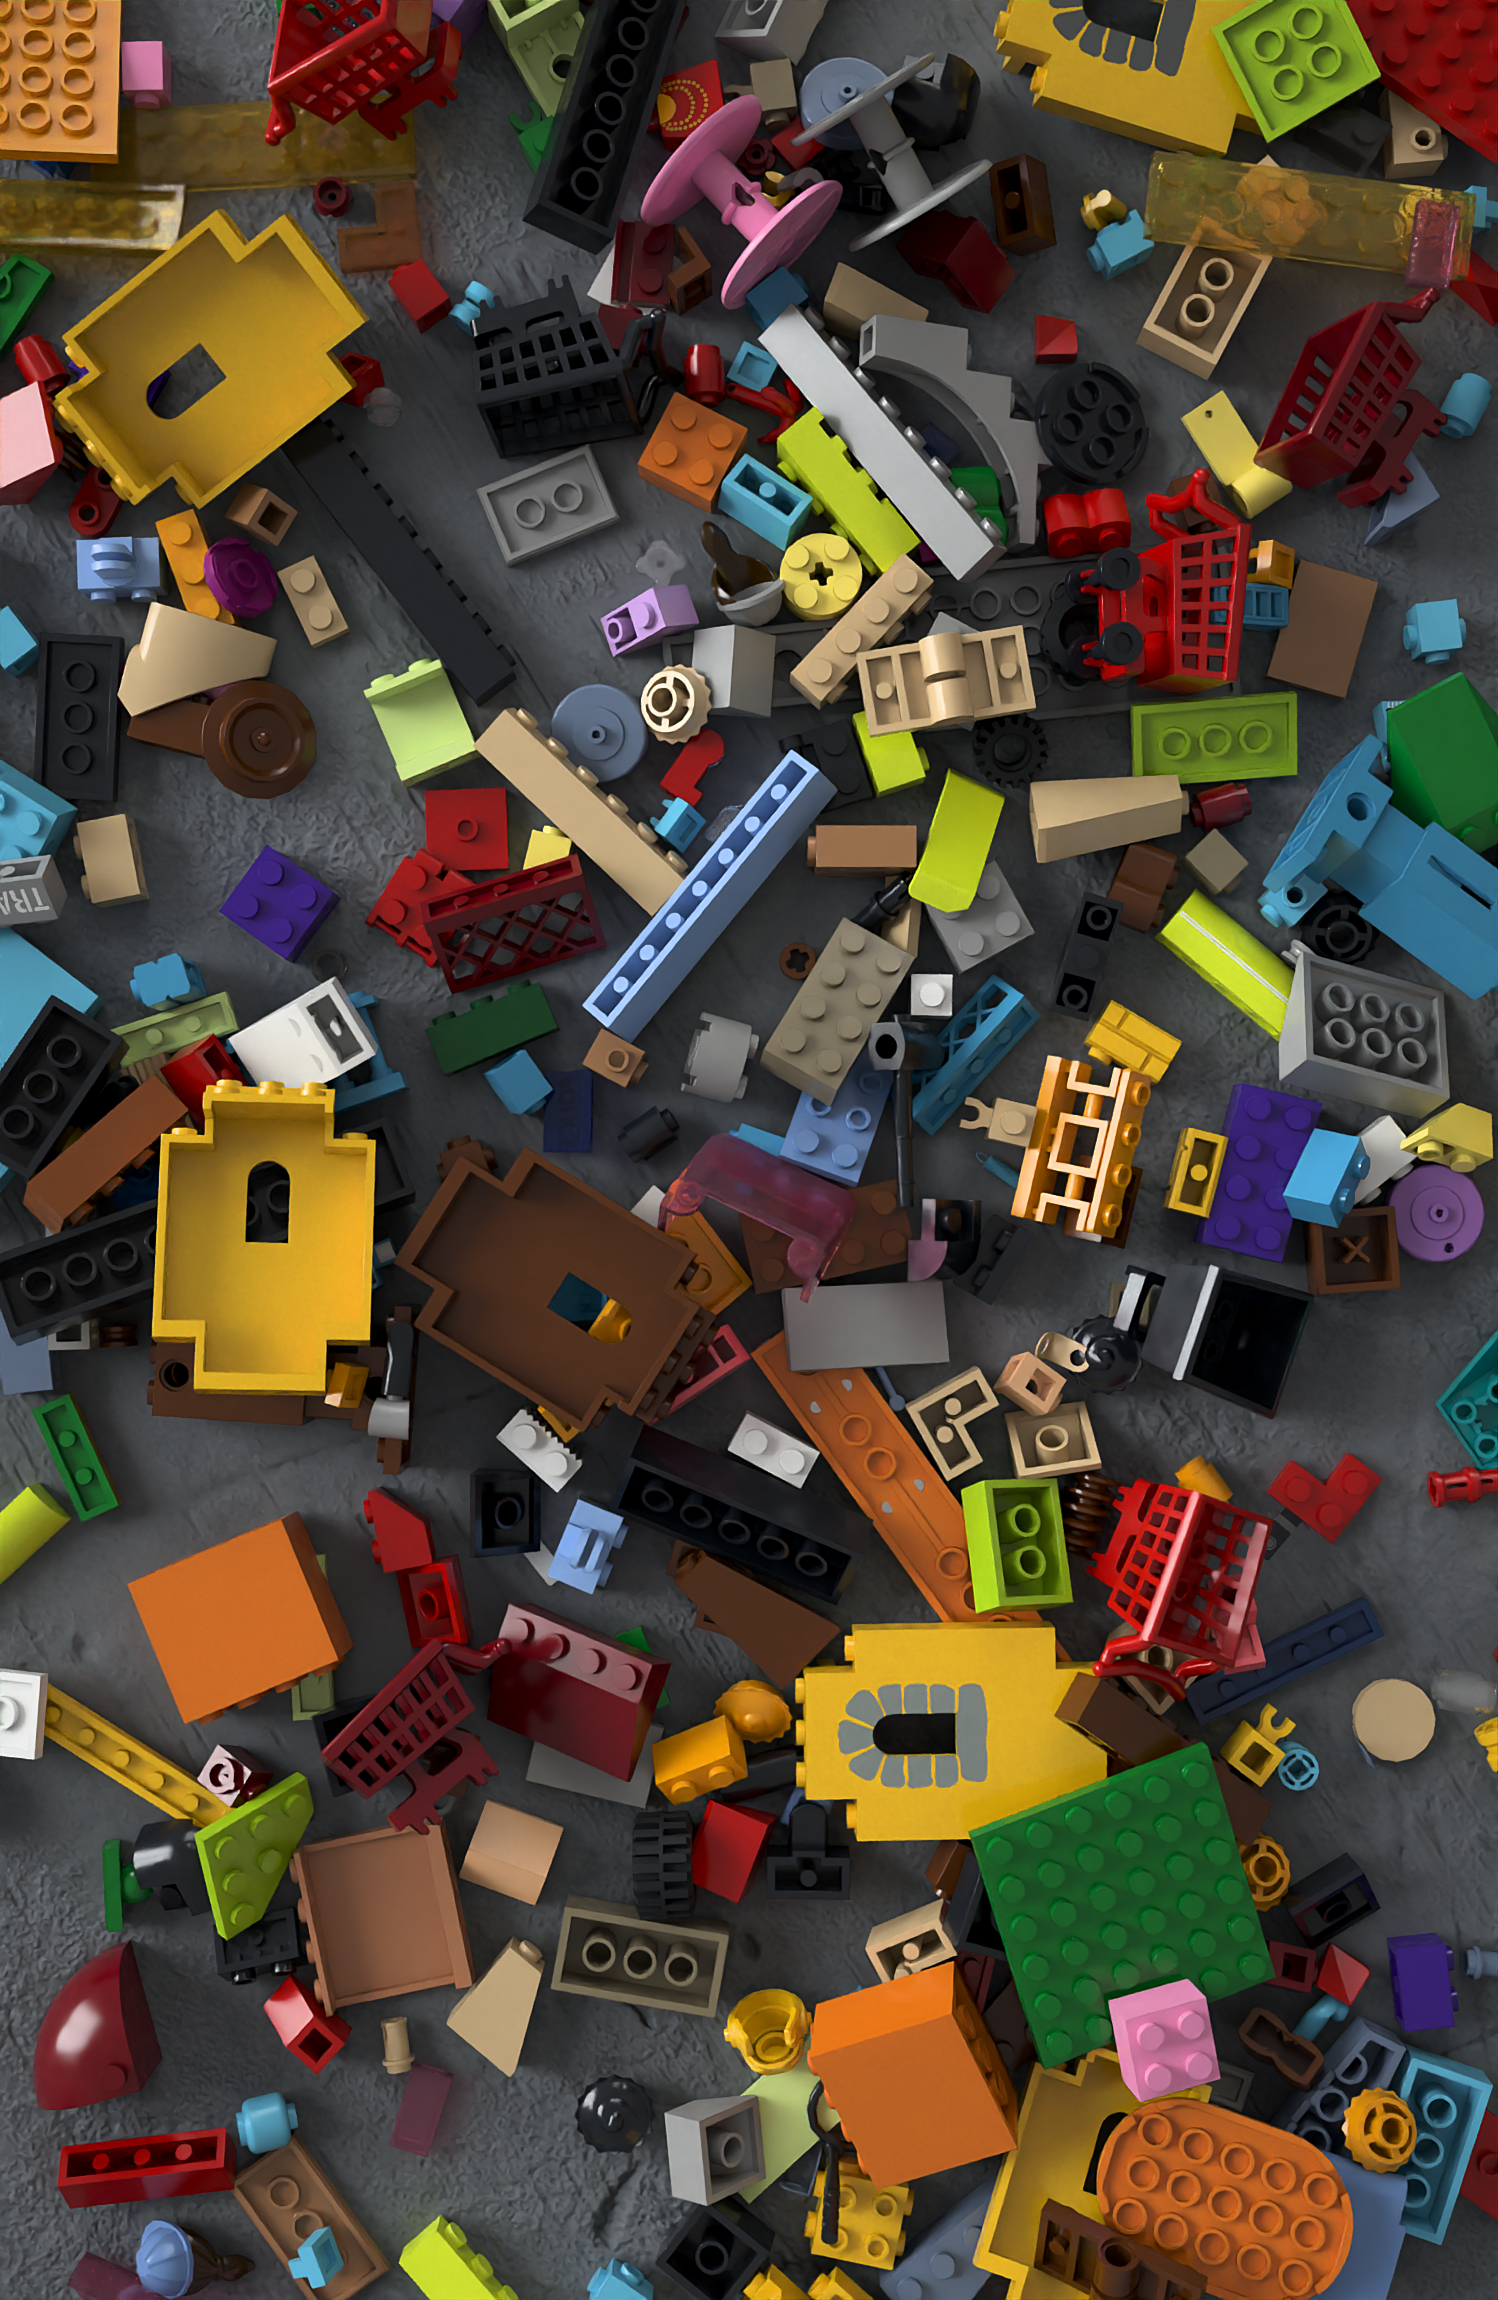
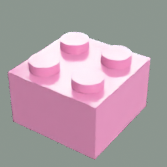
[1108,1978,1221,2102]

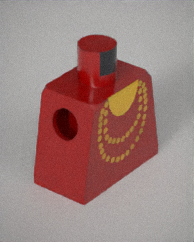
[646,59,725,153]

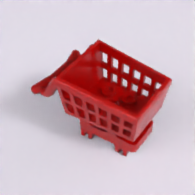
[265,0,463,147]
[1086,1478,1274,1701]

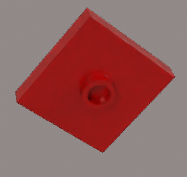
[425,788,510,873]
[1459,2108,1498,2221]

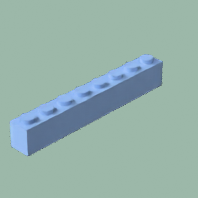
[582,749,838,1044]

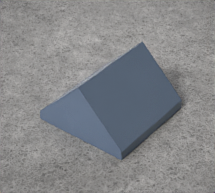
[1363,450,1440,548]

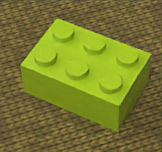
[961,1478,1073,1614]

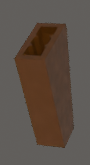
[674,1550,841,1690]

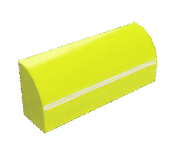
[1154,888,1295,1042]

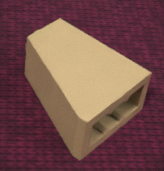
[823,262,929,342]
[447,1936,545,2077]

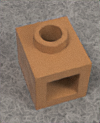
[224,482,298,547]
[582,1029,649,1089]

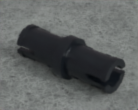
[850,871,914,933]

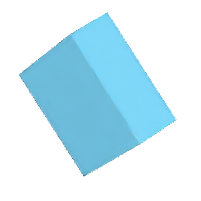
[726,341,780,392]

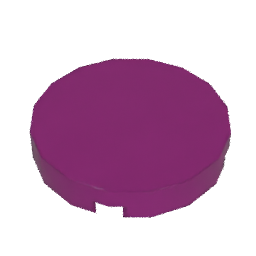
[203,536,278,618]

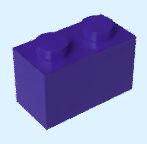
[1387,1933,1459,2032]

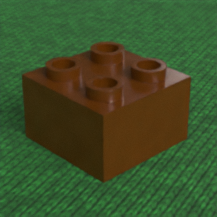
[1303,1206,1401,1295]

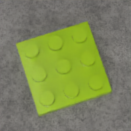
[1211,0,1382,144]

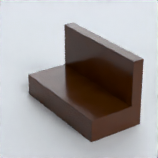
[668,226,713,316]

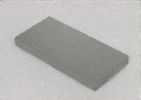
[781,1281,950,1372]

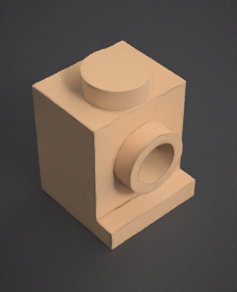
[992,1352,1067,1417]

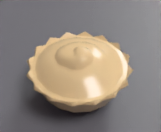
[641,664,712,745]

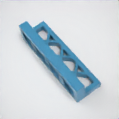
[888,974,1040,1136]

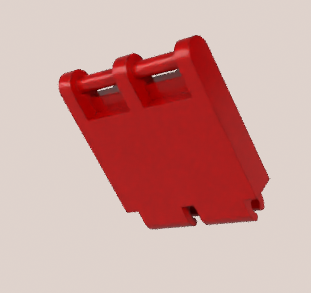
[365,848,476,969]

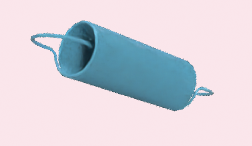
[976,1153,1020,1190]

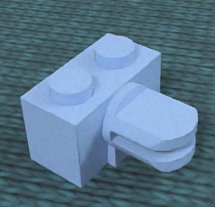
[76,537,169,604]
[546,1495,629,1594]

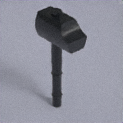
[868,1014,945,1207]

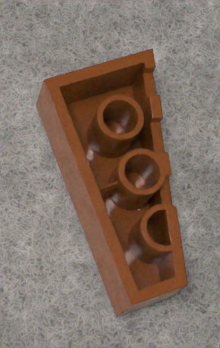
[23,1074,189,1235]

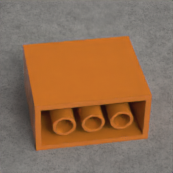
[127,1511,354,1726]
[807,1961,1018,2190]

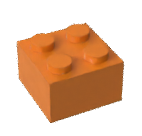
[638,391,748,514]

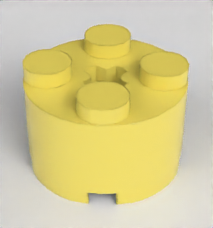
[780,533,862,622]

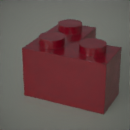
[895,210,1016,314]

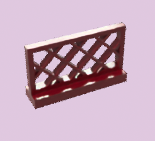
[419,853,607,994]

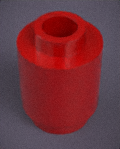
[13,334,71,399]
[684,344,726,409]

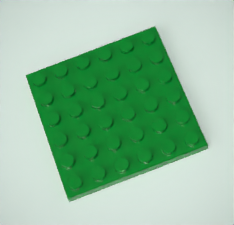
[968,1742,1276,2070]

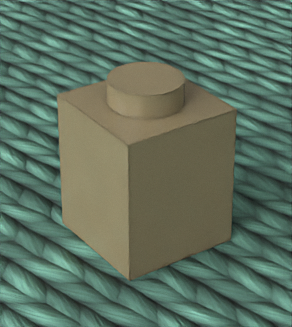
[1179,828,1249,896]

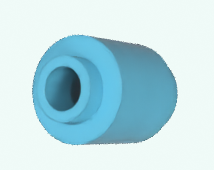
[1439,373,1492,439]

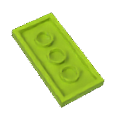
[1130,691,1297,784]

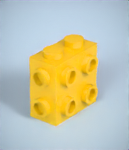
[804,2155,914,2270]

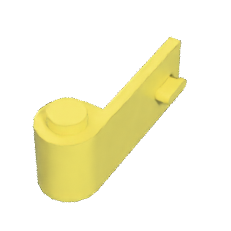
[1181,390,1292,519]

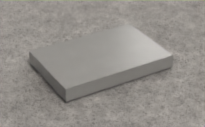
[476,444,620,568]
[526,1723,664,1809]

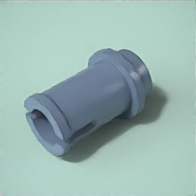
[1460,1946,1498,1980]

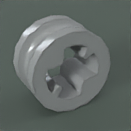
[1280,939,1317,971]

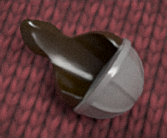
[701,521,786,628]

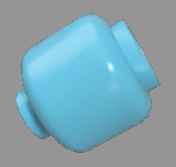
[235,2092,298,2154]

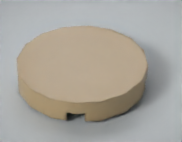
[1352,1678,1436,1762]

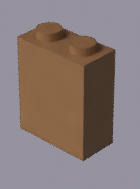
[806,825,917,877]

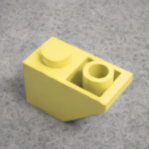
[1400,1103,1493,1172]

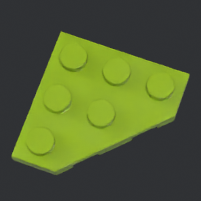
[194,1772,314,1940]

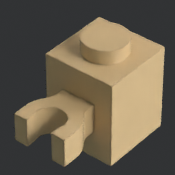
[959,1097,1038,1148]

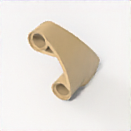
[118,602,277,717]

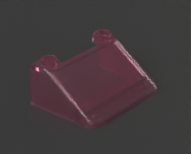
[658,1133,856,1303]

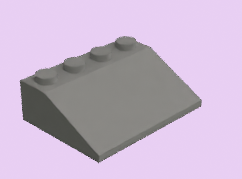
[1279,952,1450,1119]

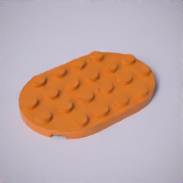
[1096,2097,1353,2300]

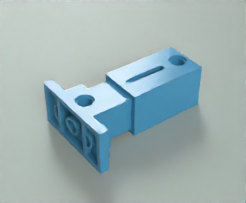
[1262,734,1498,1001]

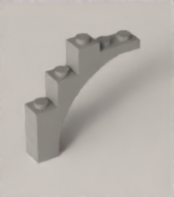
[859,314,1053,554]

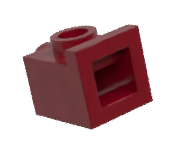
[1259,1940,1318,1993]

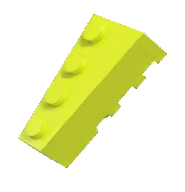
[776,406,921,579]

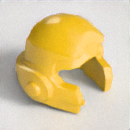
[724,1988,813,2075]

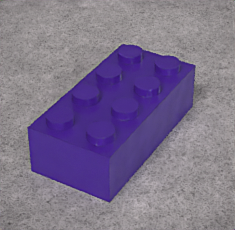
[1194,1083,1322,1263]

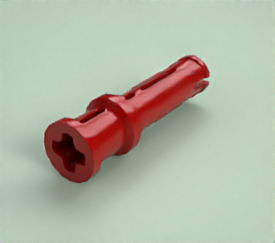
[1427,1466,1498,1508]

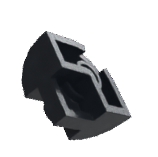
[891,53,981,152]
[907,1199,982,1282]
[133,1819,212,1916]

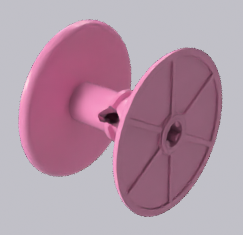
[640,94,843,309]

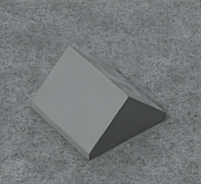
[692,624,776,719]

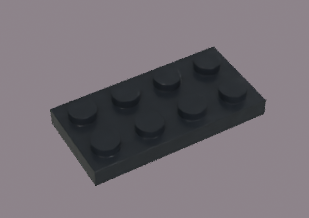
[33,632,125,802]

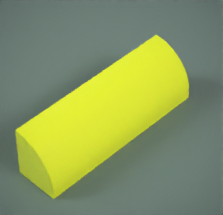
[0,1483,72,1585]

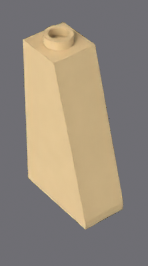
[1029,775,1189,863]

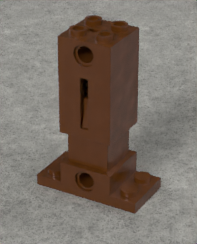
[147,1303,422,1475]

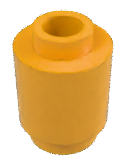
[1174,1455,1233,1504]

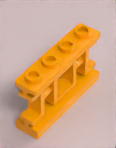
[1011,1055,1151,1238]

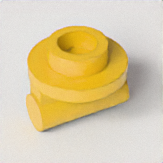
[1080,190,1127,232]

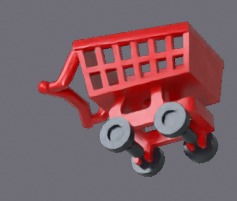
[1064,468,1252,695]

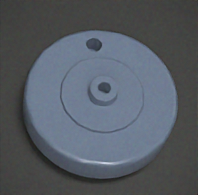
[798,57,895,150]
[550,684,649,783]

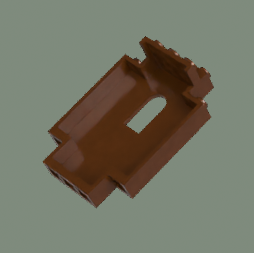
[393,1146,720,1433]

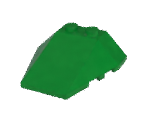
[1387,672,1498,854]

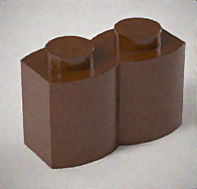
[1106,841,1181,934]
[1238,2007,1325,2092]

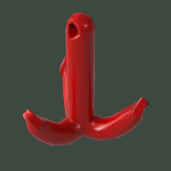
[725,379,804,444]

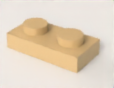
[277,555,351,649]

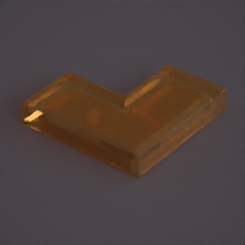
[337,182,422,274]

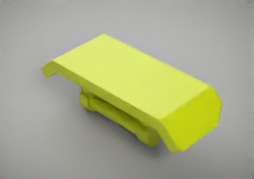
[908,768,1005,913]

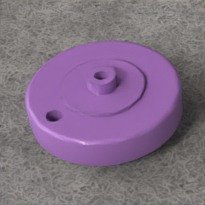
[1384,1164,1485,1262]

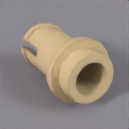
[380,2017,415,2074]

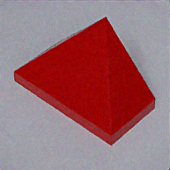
[1434,241,1498,327]

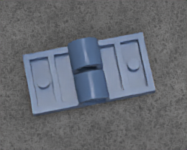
[778,1044,893,1187]

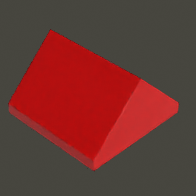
[396,1554,474,1648]
[692,1798,779,1903]

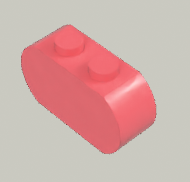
[644,1324,751,1426]

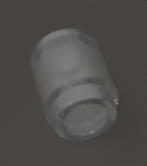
[1431,1668,1497,1716]

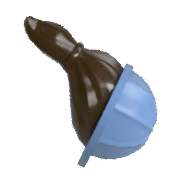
[136,2219,255,2300]

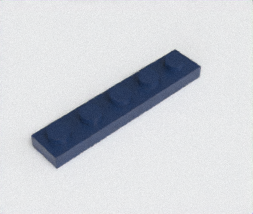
[1185,1596,1384,1726]

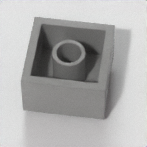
[921,861,1035,976]

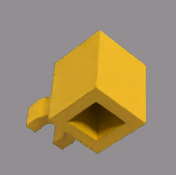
[1219,1703,1296,1787]

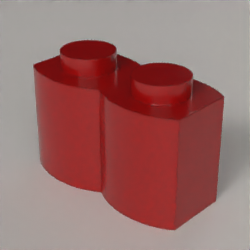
[1042,488,1131,558]

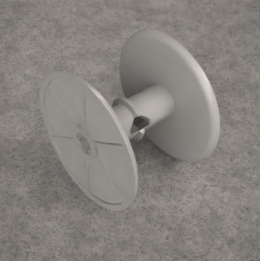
[789,51,993,252]

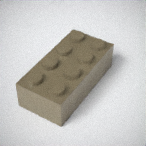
[759,918,915,1107]
[551,1894,730,2018]

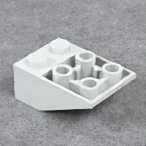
[228,976,379,1088]

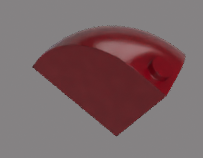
[33,1940,163,2110]

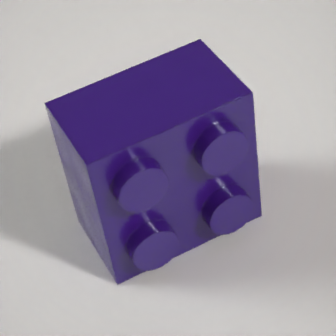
[219,845,341,964]

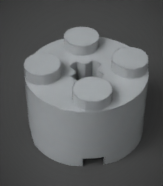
[681,1012,759,1104]

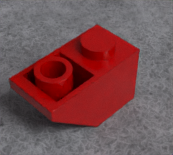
[363,1486,437,1573]
[263,1974,352,2075]

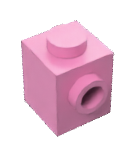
[121,41,172,111]

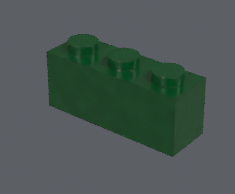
[425,979,560,1077]

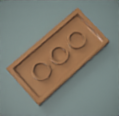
[230,2131,390,2300]

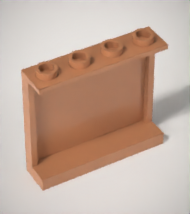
[289,1816,477,2017]

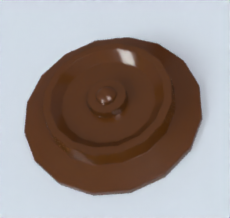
[201,680,316,799]

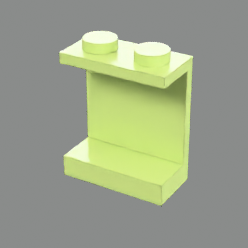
[364,658,481,787]

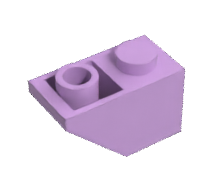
[600,585,699,657]

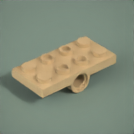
[856,625,1036,738]

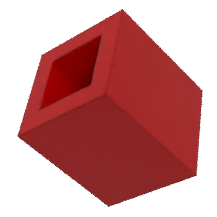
[387,258,453,334]

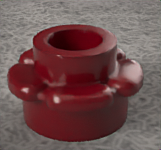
[737,136,776,177]
[312,176,353,217]

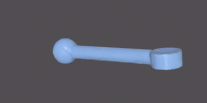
[874,1367,905,1411]

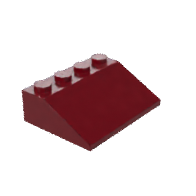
[487,1603,671,1782]

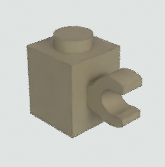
[724,58,797,130]

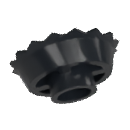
[1299,891,1380,965]
[1069,1314,1143,1395]
[574,2074,655,2156]

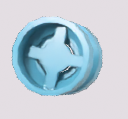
[448,281,505,337]
[1273,1741,1319,1791]

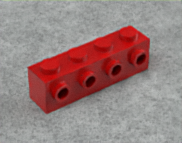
[57,2127,237,2209]

